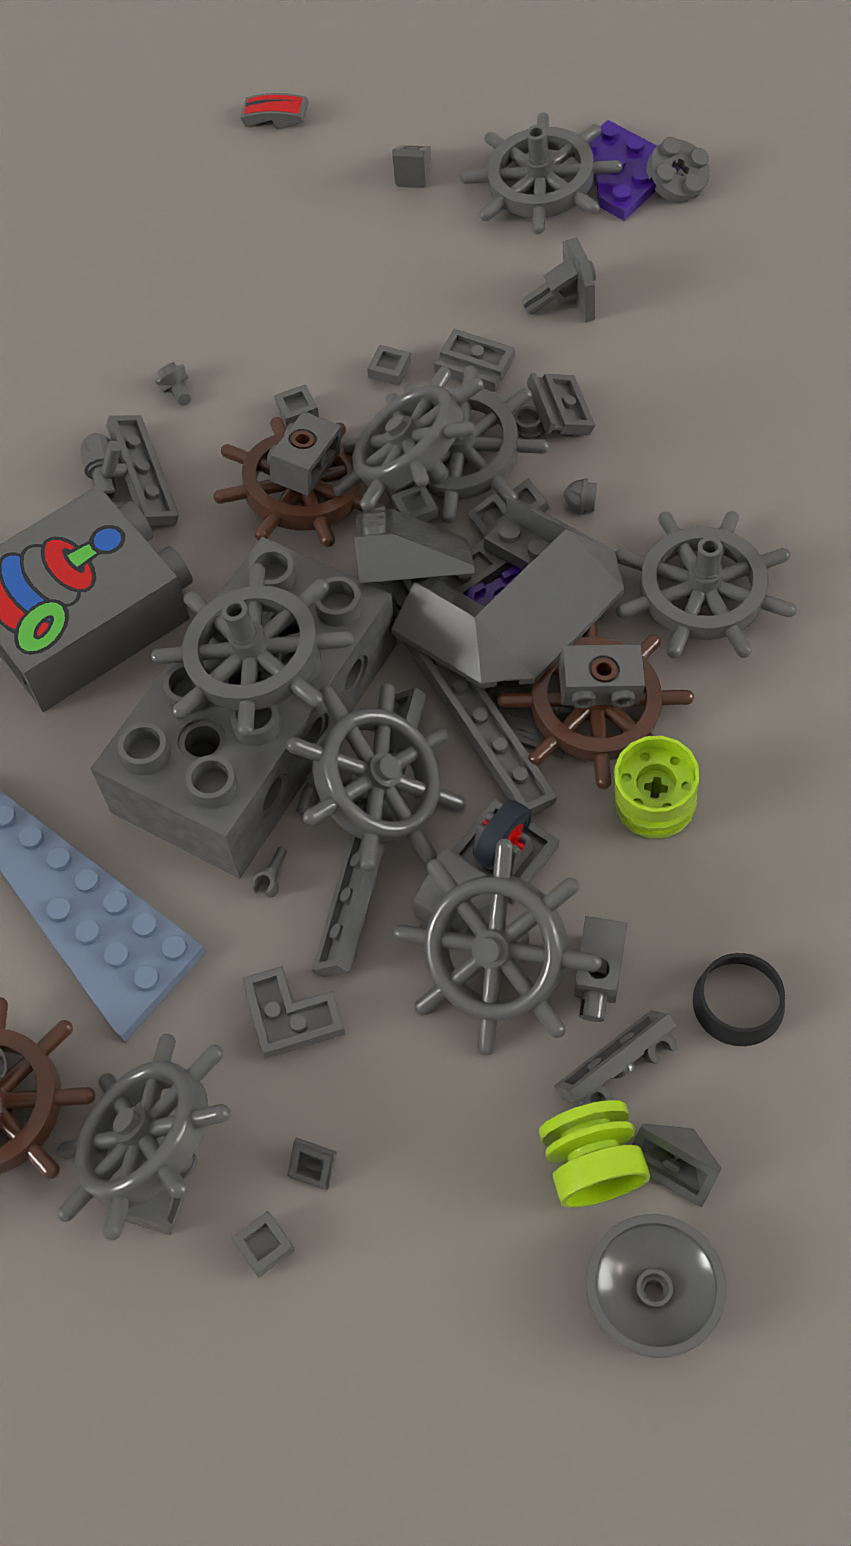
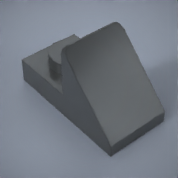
[392,145,431,188]

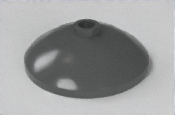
[586,1214,726,1358]

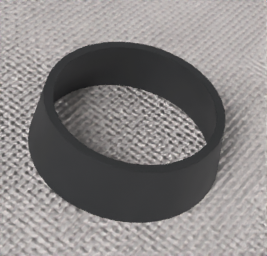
[693,953,785,1046]

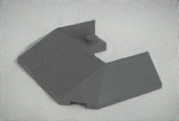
[391,497,624,688]

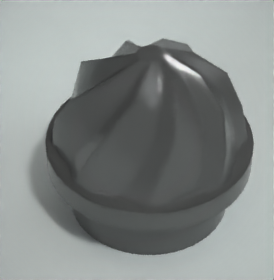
[564,478,597,514]

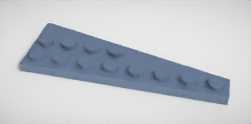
[0,791,206,1042]

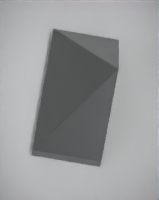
[632,1123,722,1207]

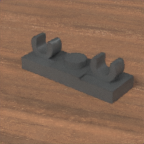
[554,1010,677,1107]

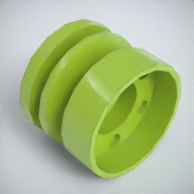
[614,736,699,839]
[539,1100,651,1208]

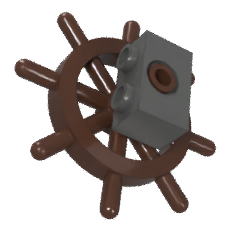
[213,411,380,547]
[497,622,694,789]
[0,997,96,1179]

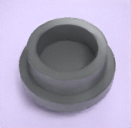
[513,406,544,439]

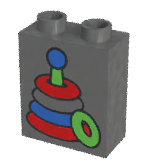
[0,486,193,712]

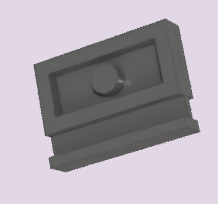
[434,329,515,392]
[526,373,595,435]

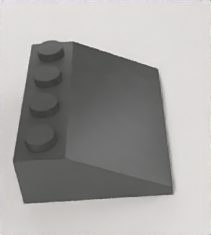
[355,504,475,583]

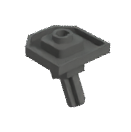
[522,238,596,322]

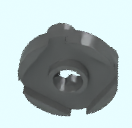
[646,137,710,203]

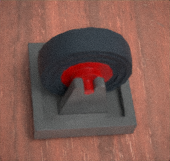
[451,798,559,905]

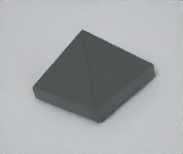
[287,1137,337,1190]

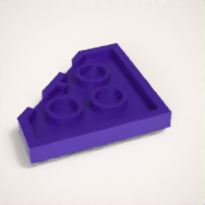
[589,120,681,221]

